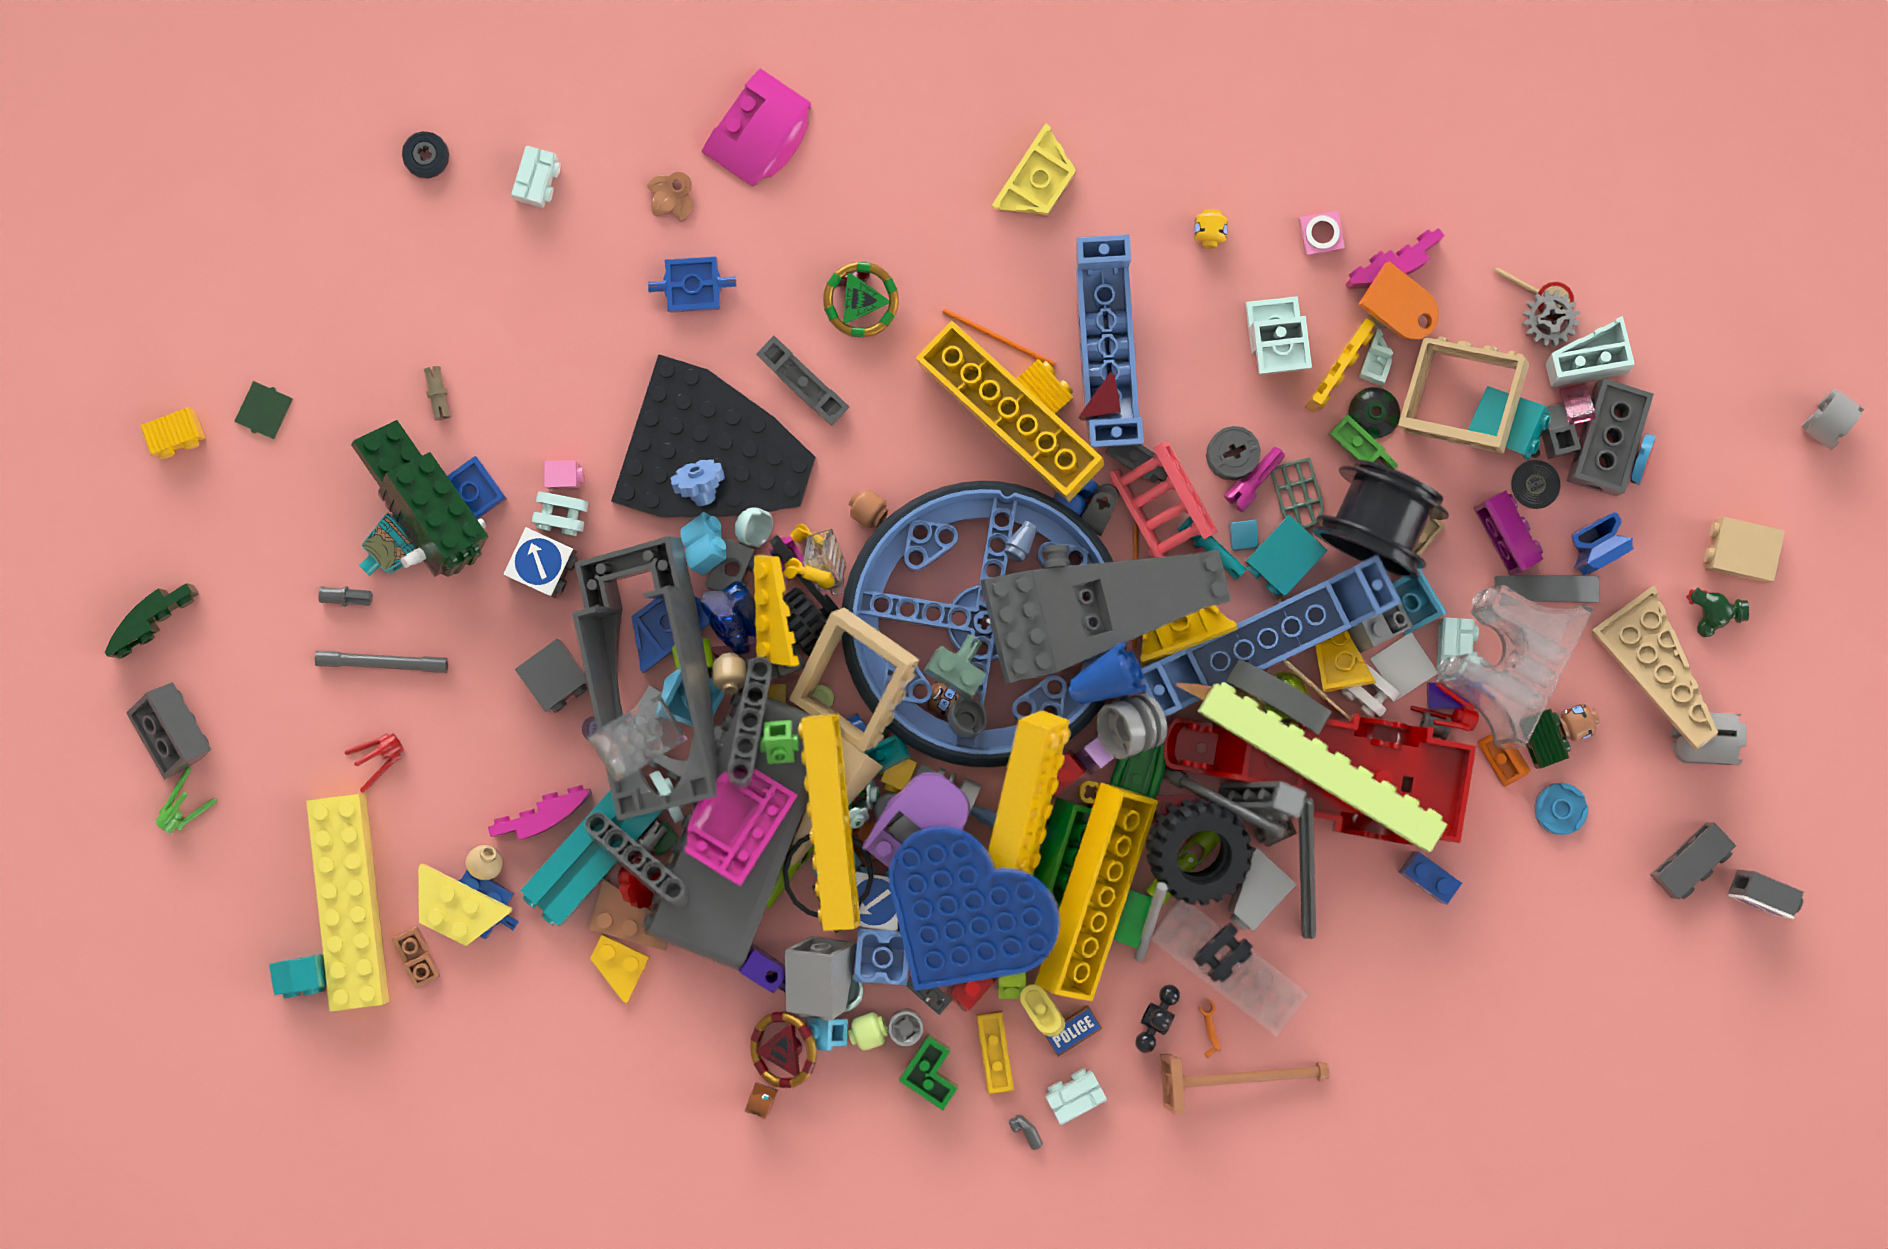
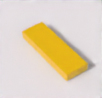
[976,1011,1014,1095]

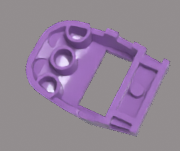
[862,772,970,868]

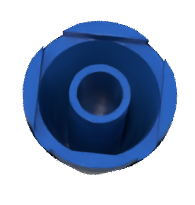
[1068,642,1146,704]

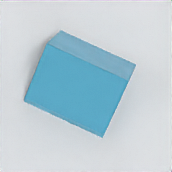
[1392,569,1447,635]
[658,668,725,727]

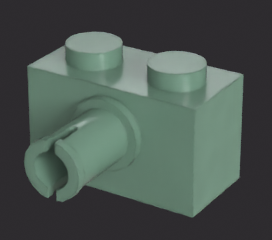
[923,634,986,699]

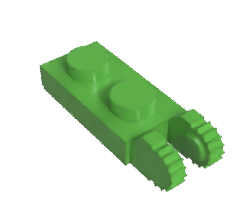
[1328,415,1398,469]

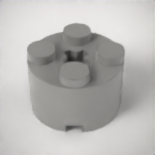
[1801,388,1865,450]

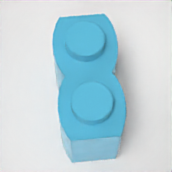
[680,512,726,575]

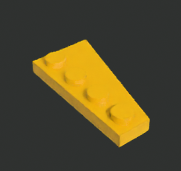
[1305,318,1375,412]

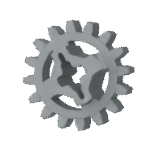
[1522,290,1580,347]

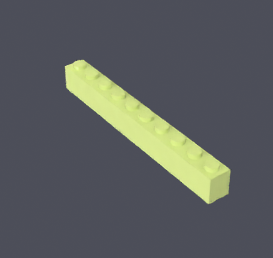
[1197,682,1447,852]

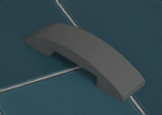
[756,336,849,426]
[1494,575,1600,603]
[1226,659,1332,735]

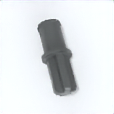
[318,586,373,607]

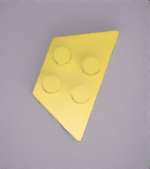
[992,123,1076,215]
[418,864,513,946]

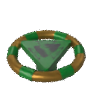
[823,261,899,338]

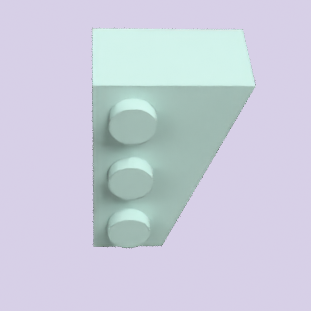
[1545,316,1635,388]

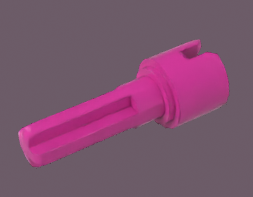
[1224,447,1285,513]

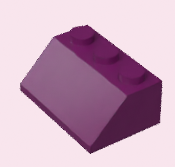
[1473,490,1543,576]

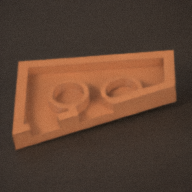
[589,878,668,950]

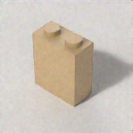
[1704,517,1785,583]

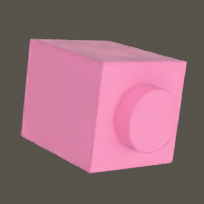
[544,460,584,490]

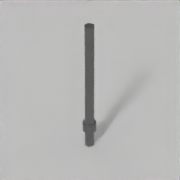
[1163,766,1285,838]

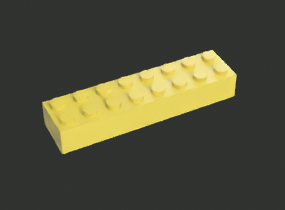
[306,794,389,1012]

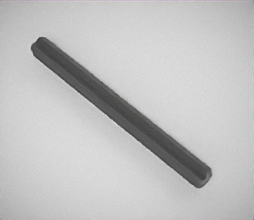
[1299,797,1316,939]

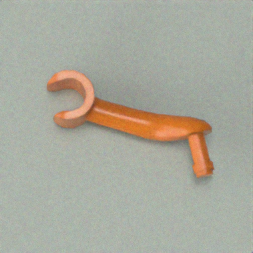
[1199,999,1221,1059]

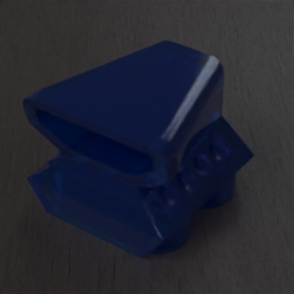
[700,581,756,654]

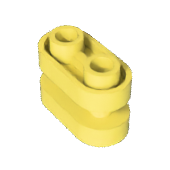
[1020,984,1065,1037]

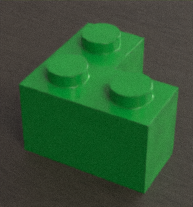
[899,1033,958,1111]

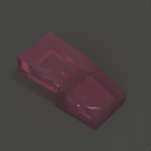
[1559,383,1596,425]

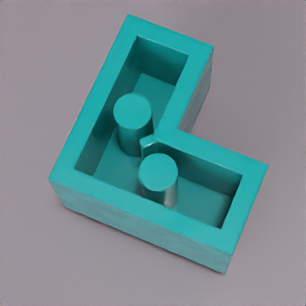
[269,953,327,999]

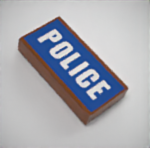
[1044,1006,1102,1057]

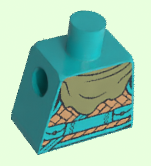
[359,512,415,576]

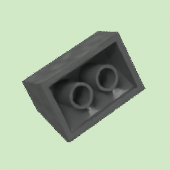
[126,682,212,780]

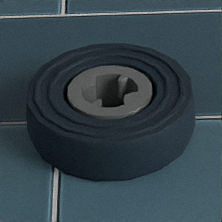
[402,131,449,178]

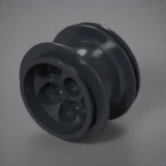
[1313,460,1449,579]

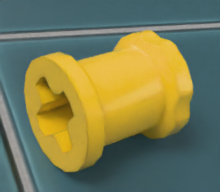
[1078,781,1100,804]

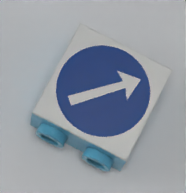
[855,866,898,931]

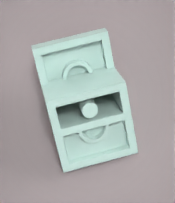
[1245,296,1312,375]

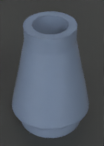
[1004,521,1038,562]

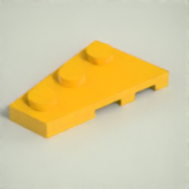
[1315,630,1376,692]

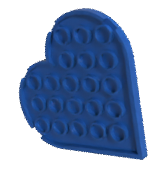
[889,826,1060,991]

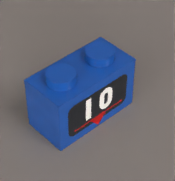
[1399,851,1462,905]

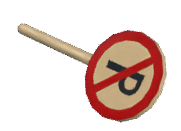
[1494,268,1574,320]

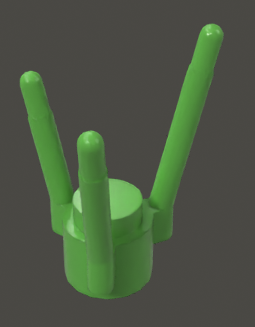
[155,767,217,833]

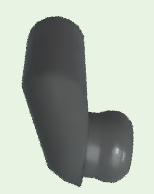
[1009,1115,1043,1150]

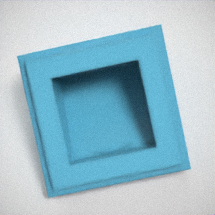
[1229,520,1258,550]

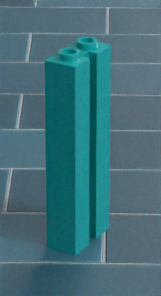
[520,790,666,926]

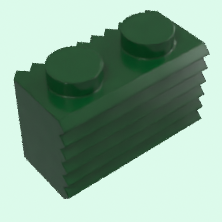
[1517,709,1571,769]

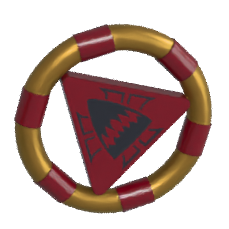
[750,1011,817,1088]

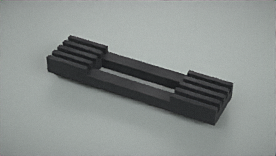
[769,535,839,620]

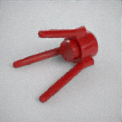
[1410,682,1479,732]
[344,733,404,793]

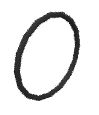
[783,834,874,918]

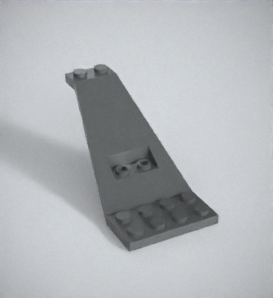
[980,549,1232,684]

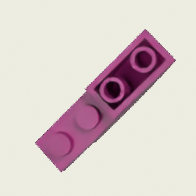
[1345,228,1445,289]
[488,785,592,840]

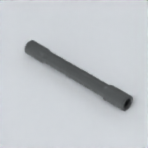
[315,650,448,673]

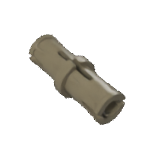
[424,366,451,420]

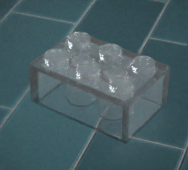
[588,694,687,783]

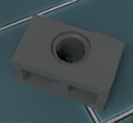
[705,538,756,600]

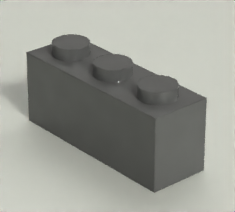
[1651,822,1736,899]

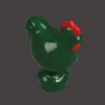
[1686,587,1749,637]

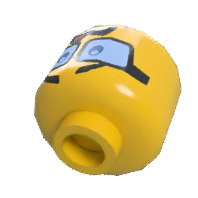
[1194,209,1228,249]

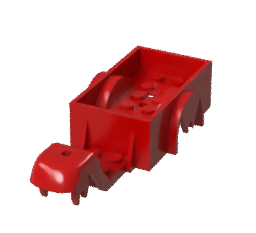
[1164,713,1477,846]

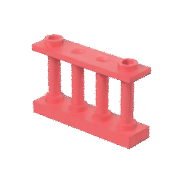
[1109,441,1218,558]

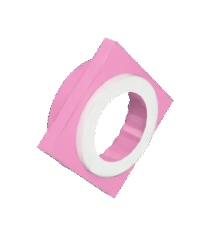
[1299,211,1345,256]

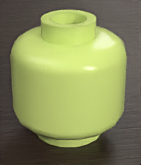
[848,1012,889,1051]

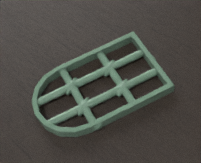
[1271,457,1323,528]

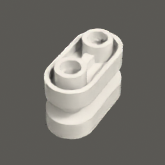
[1341,663,1400,718]

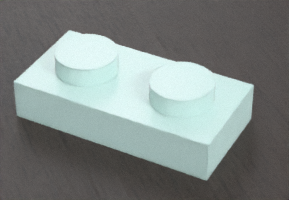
[650,770,684,823]

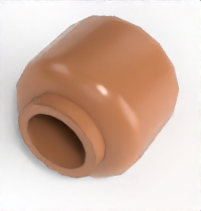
[848,489,889,528]

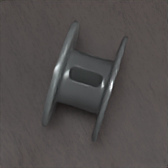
[1206,426,1261,481]

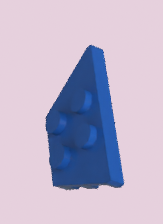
[631,596,724,673]

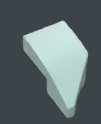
[1358,329,1393,386]

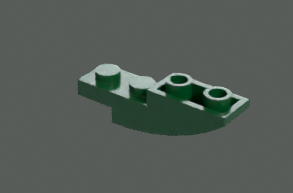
[105,583,199,659]

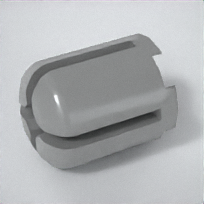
[1672,712,1746,766]

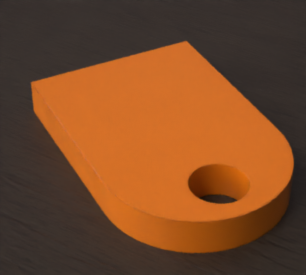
[1358,261,1439,340]

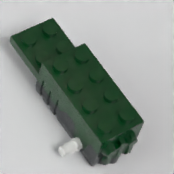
[351,420,489,577]

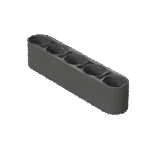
[728,657,772,789]
[585,812,689,909]

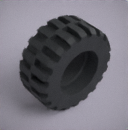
[1146,798,1253,905]

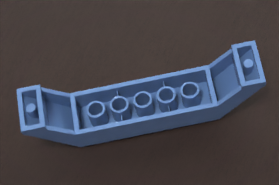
[1140,555,1401,717]

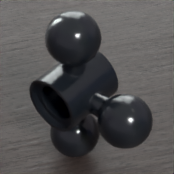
[1135,985,1180,1053]

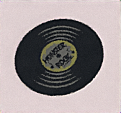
[1511,460,1561,509]

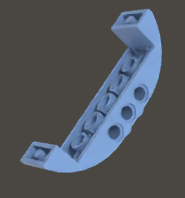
[1076,234,1144,447]

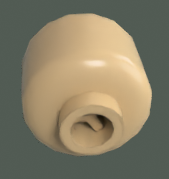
[712,653,747,694]

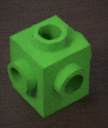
[760,720,799,764]

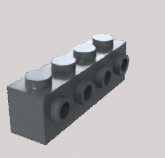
[1218,781,1306,821]

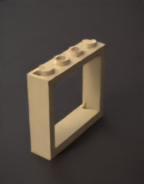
[1398,336,1530,454]
[789,608,919,752]

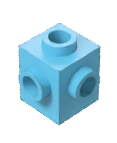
[807,1016,848,1051]

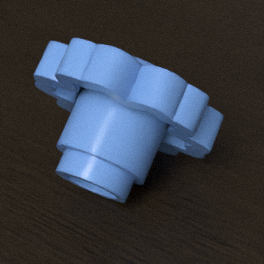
[671,460,725,506]

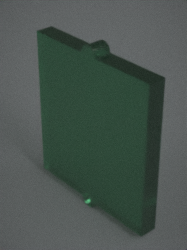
[234,381,293,439]

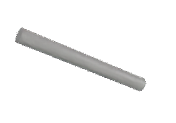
[1134,883,1168,962]

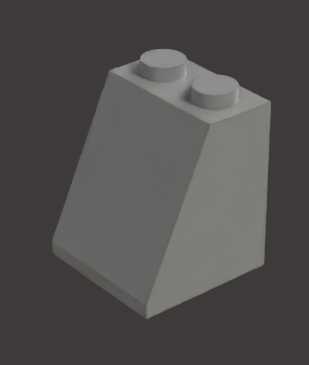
[1228,847,1296,931]
[785,936,857,1021]

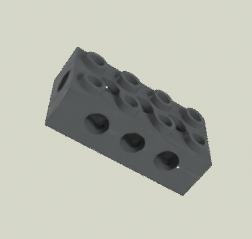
[1567,378,1654,496]

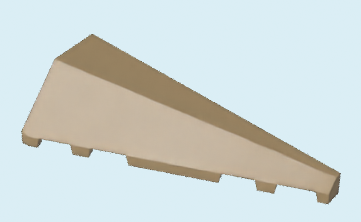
[785,738,883,866]

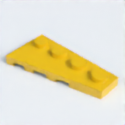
[754,555,799,666]

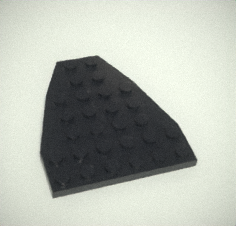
[611,354,816,518]

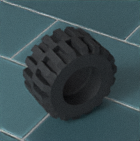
[783,587,827,656]

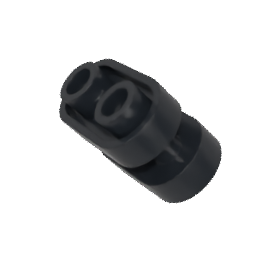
[1192,922,1253,983]

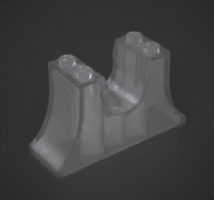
[1436,585,1593,750]

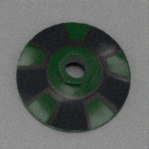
[1348,387,1400,439]

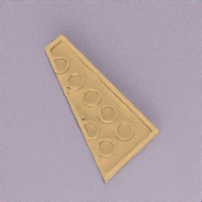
[1592,585,1718,750]

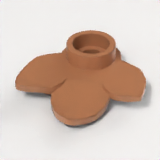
[647,172,693,221]

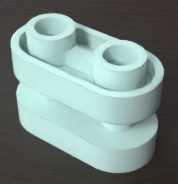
[532,491,589,537]

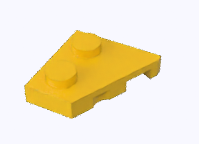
[590,934,650,1003]

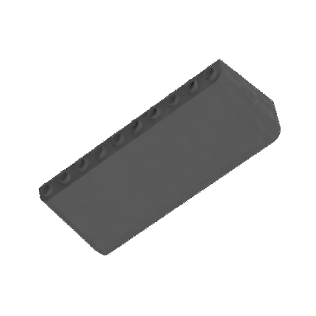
[642,687,812,970]

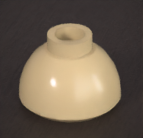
[465,845,503,880]

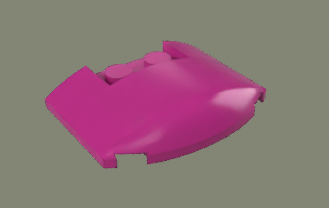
[702,68,811,187]
[685,768,798,886]

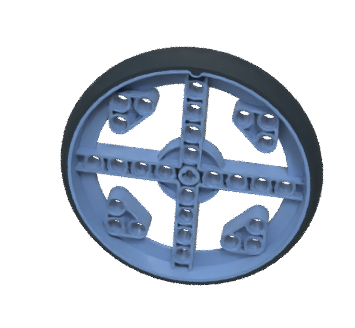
[841,481,1127,767]

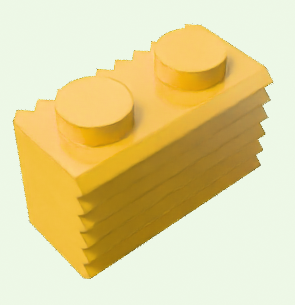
[1016,359,1073,415]
[140,407,206,459]

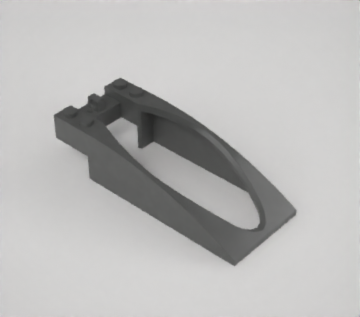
[572,536,717,821]

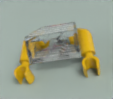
[783,524,847,596]

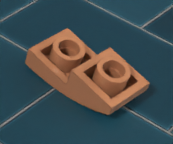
[393,926,440,988]

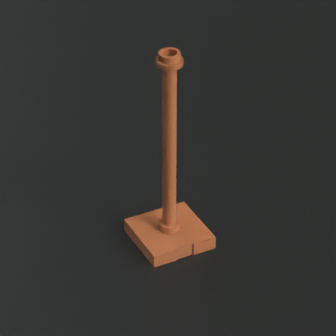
[1160,1054,1329,1114]

